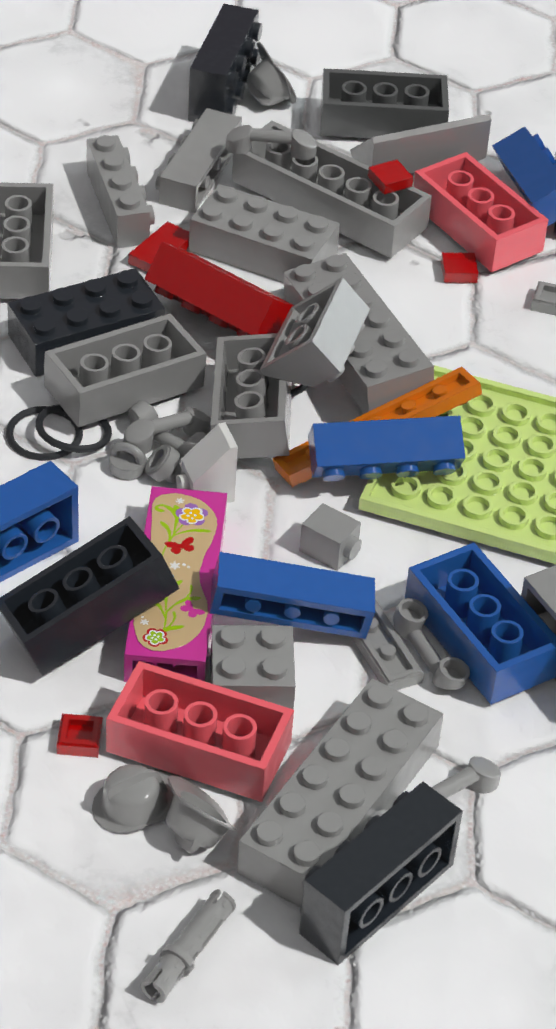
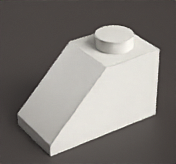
[176,422,238,503]

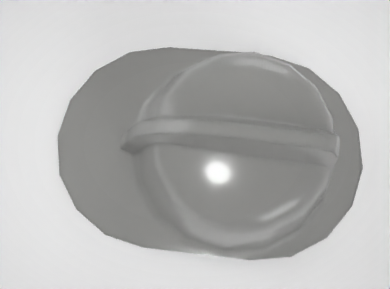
[247,42,296,106]
[92,764,180,834]
[166,775,236,853]

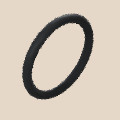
[35,404,112,453]
[6,406,83,461]

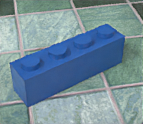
[492,126,556,227]
[308,416,465,482]
[210,552,375,639]

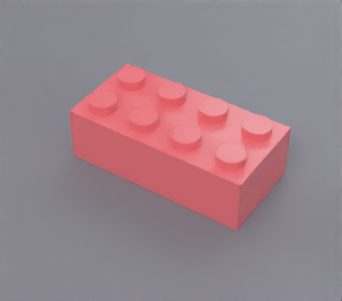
[413,152,548,272]
[106,661,294,802]

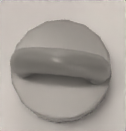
[109,442,146,480]
[145,444,181,484]

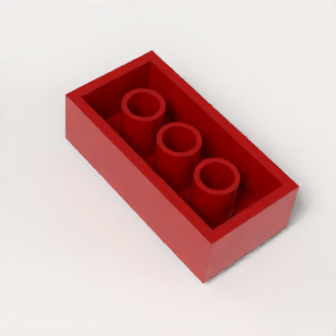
[145,242,294,336]

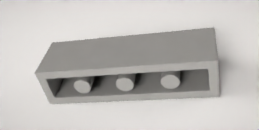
[155,108,242,213]

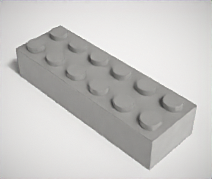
[232,121,432,258]
[283,253,434,414]
[237,678,444,908]

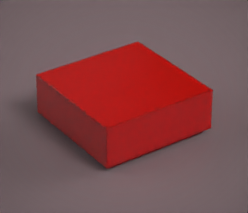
[368,159,414,195]
[441,252,478,283]
[57,713,103,758]

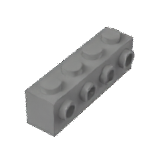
[86,135,155,248]

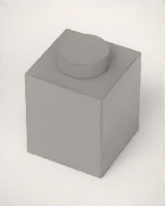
[299,503,362,571]

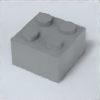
[210,625,296,709]

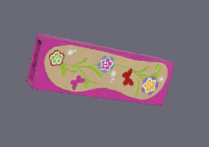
[124,486,227,682]

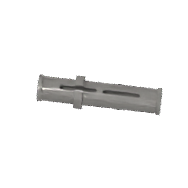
[140,889,236,1003]

